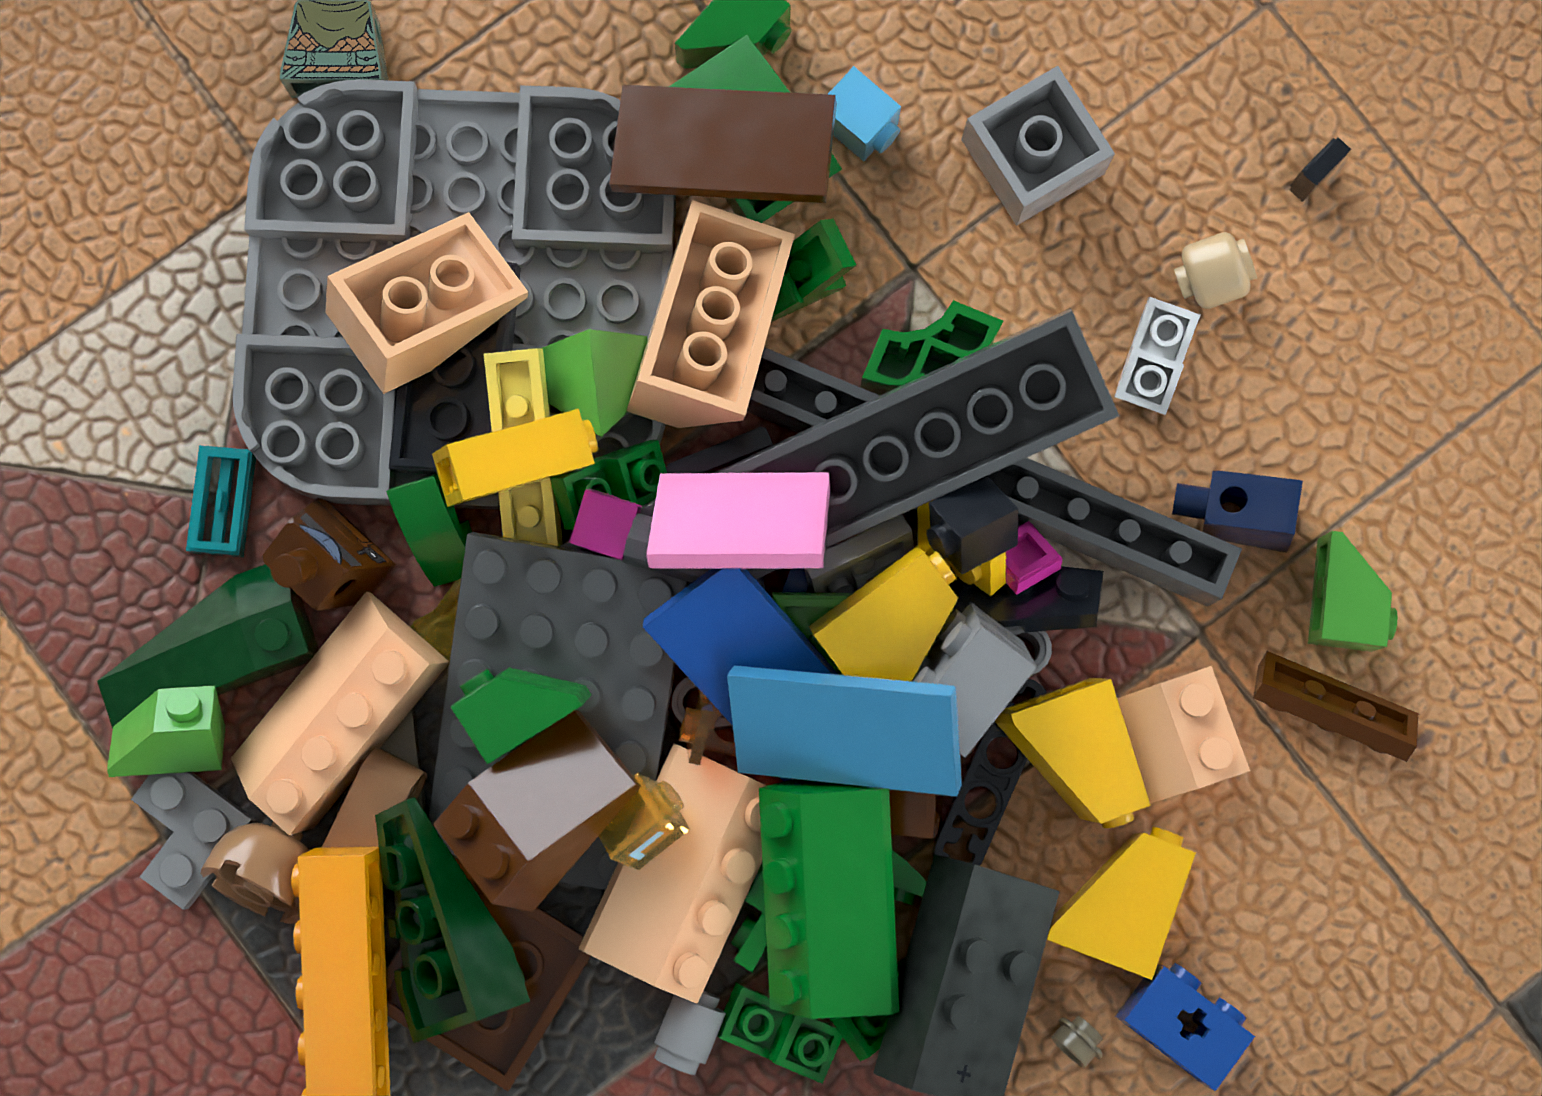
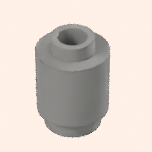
[654,991,726,1075]

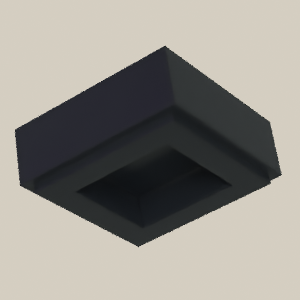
[1289,137,1351,202]

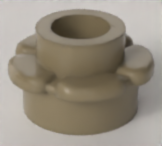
[1051,1016,1103,1068]

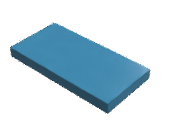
[727,665,962,796]

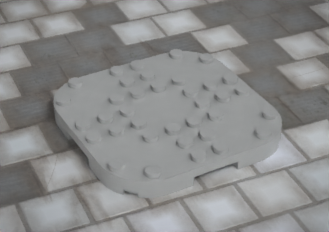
[233,80,676,510]

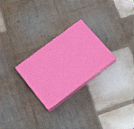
[646,472,830,568]

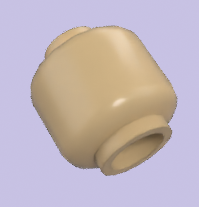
[1174,232,1257,309]

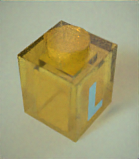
[598,773,690,870]

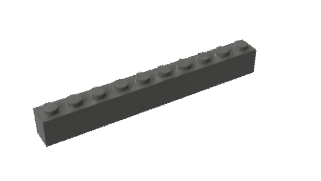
[747,347,1242,607]

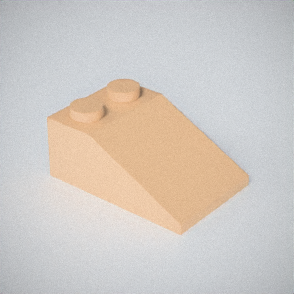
[325,212,528,394]

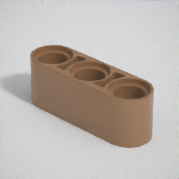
[322,747,427,847]

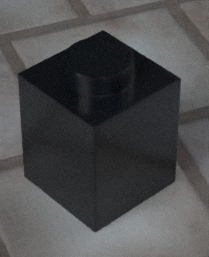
[926,476,1018,575]

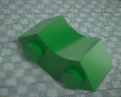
[860,300,1003,396]

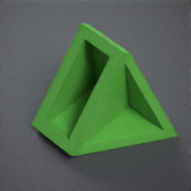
[541,329,648,437]

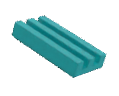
[186,445,256,558]

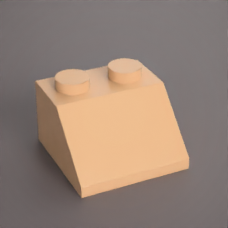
[1117,666,1250,804]

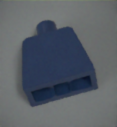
[1172,470,1303,553]

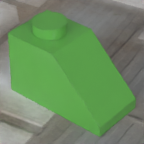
[1308,531,1398,652]
[107,686,225,777]

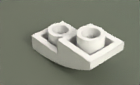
[1114,297,1200,415]

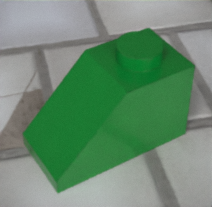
[675,0,792,69]
[450,667,592,764]

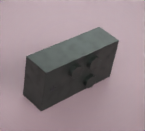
[873,854,1060,1096]

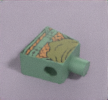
[280,0,388,98]

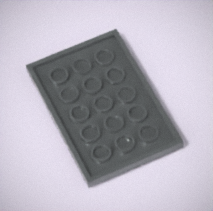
[429,532,688,890]

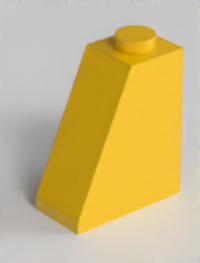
[432,409,598,507]
[809,546,958,682]
[995,678,1151,829]
[1047,827,1196,980]

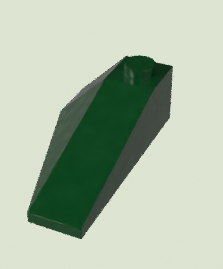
[97,564,319,729]
[375,798,530,1044]

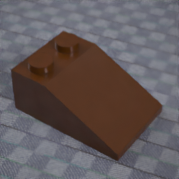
[433,710,641,912]

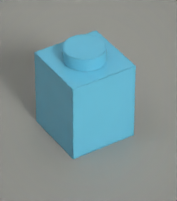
[828,66,901,161]

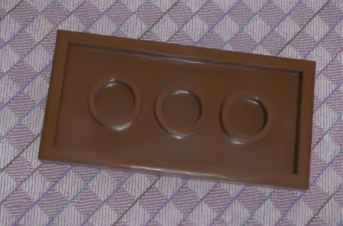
[609,85,837,203]

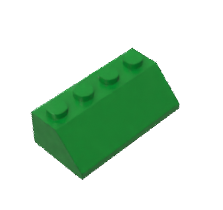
[759,779,899,1019]

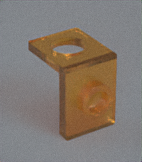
[679,691,736,765]

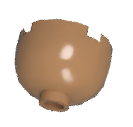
[200,821,310,924]

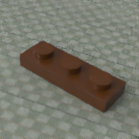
[1253,651,1419,762]

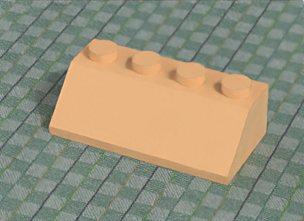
[626,200,795,428]
[231,592,450,835]
[578,744,766,1004]

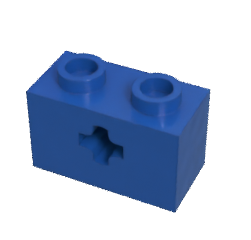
[1115,963,1255,1091]

